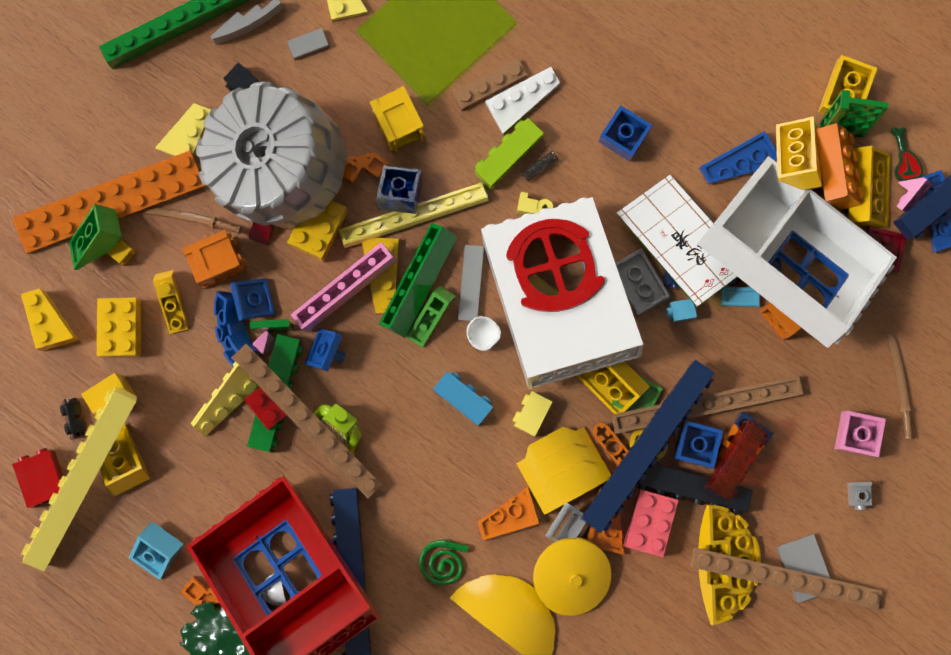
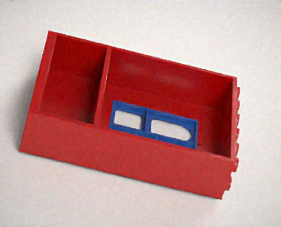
[186,476,381,655]

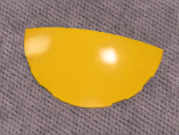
[698,505,761,625]
[450,574,556,655]

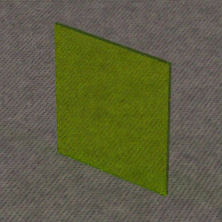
[356,0,516,105]

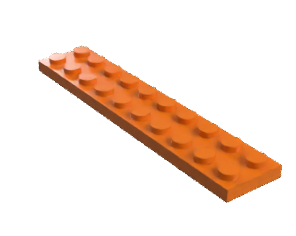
[12,150,205,254]

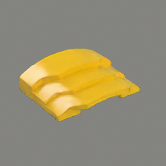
[516,427,611,515]

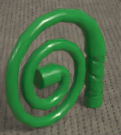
[419,539,469,585]

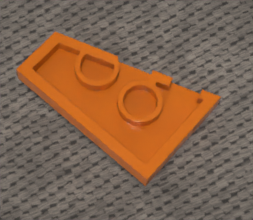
[478,487,539,541]
[587,488,624,555]

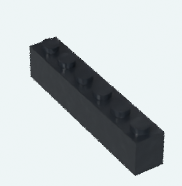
[635,464,753,515]

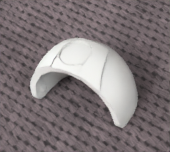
[466,316,501,351]
[262,574,286,606]

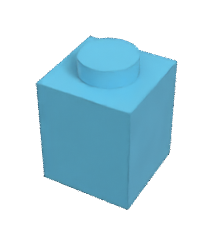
[666,299,697,323]

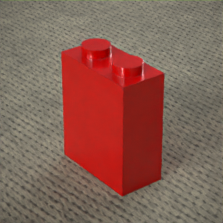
[12,448,63,508]

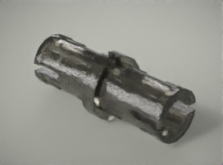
[521,151,559,182]

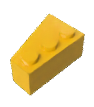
[21,288,79,351]

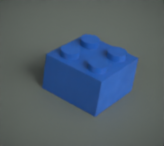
[598,105,653,162]
[673,421,723,469]

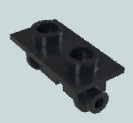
[60,398,86,439]

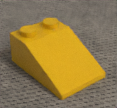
[100,423,150,496]

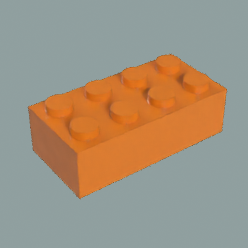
[815,123,863,210]

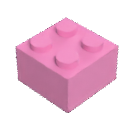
[834,411,886,458]

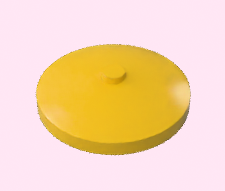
[533,537,611,616]

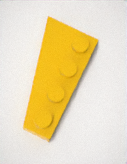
[362,238,399,314]

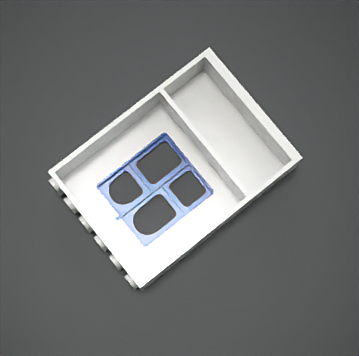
[697,156,897,348]

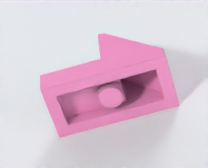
[897,178,933,212]

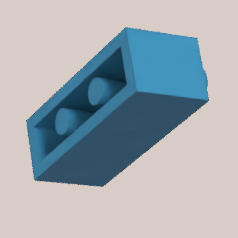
[433,371,493,426]

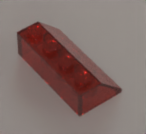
[704,419,767,500]

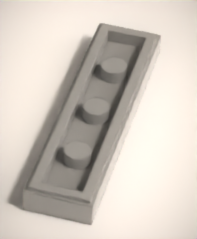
[458,245,484,322]

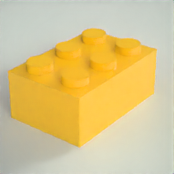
[818,55,877,121]
[287,200,348,262]
[97,298,141,358]

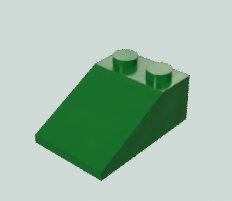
[69,204,122,270]

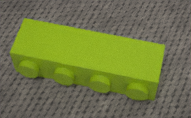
[475,118,544,190]

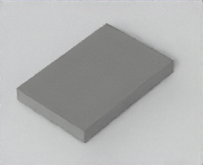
[615,248,671,316]
[776,534,830,603]

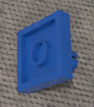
[305,328,346,371]

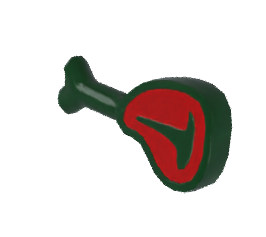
[890,127,923,182]

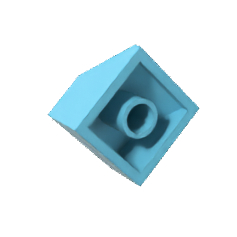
[129,522,183,580]

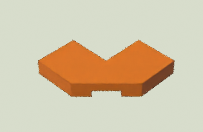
[343,153,390,184]
[180,576,219,605]

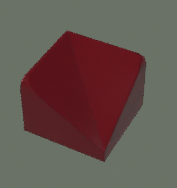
[248,222,274,245]

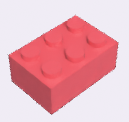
[623,489,678,557]

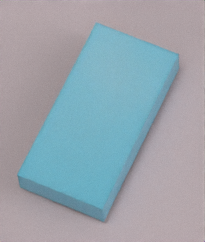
[721,286,760,307]

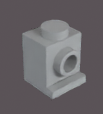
[847,482,872,510]

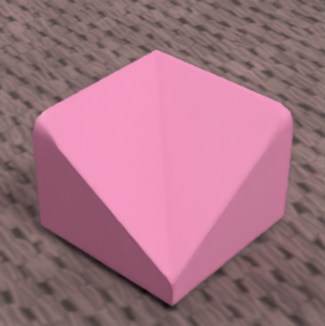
[253,331,276,356]

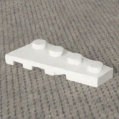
[485,67,560,135]

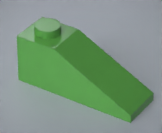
[407,286,456,347]

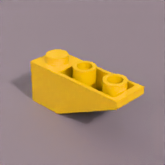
[153,270,189,334]

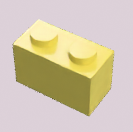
[512,391,552,437]

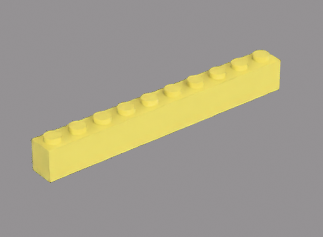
[21,386,137,572]

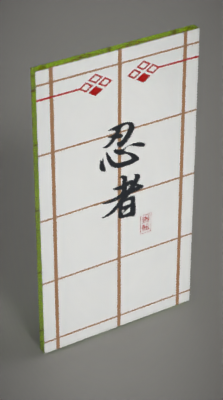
[617,175,738,307]

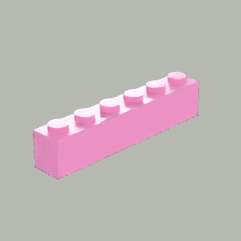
[291,242,397,332]

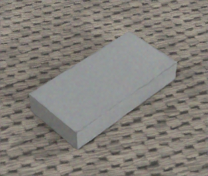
[287,28,329,60]

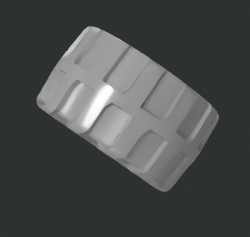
[196,82,347,228]

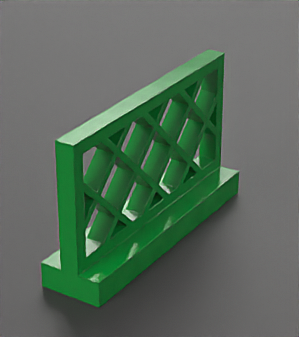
[820,90,889,138]

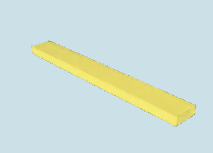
[339,183,489,248]

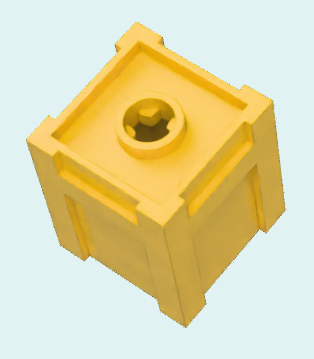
[369,86,425,152]

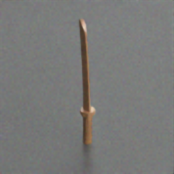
[138,207,241,234]
[887,333,913,439]

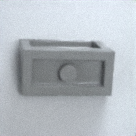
[545,502,589,542]

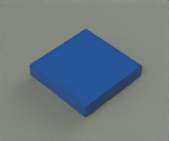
[230,278,276,321]

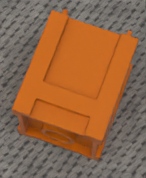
[182,230,248,289]

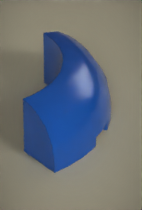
[214,291,259,367]

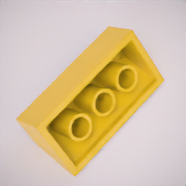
[776,116,822,190]
[848,146,891,228]
[577,362,650,414]

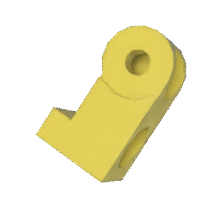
[516,192,553,215]

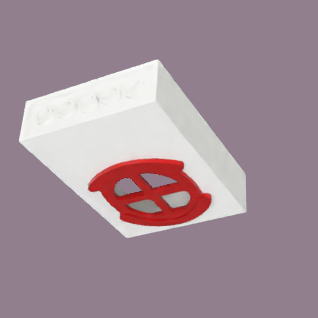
[481,197,643,389]

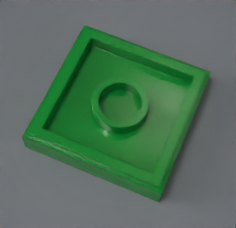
[250,319,294,333]

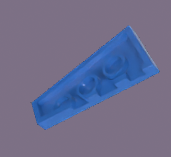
[699,131,777,185]
[922,170,951,253]

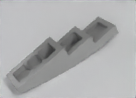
[210,0,283,45]

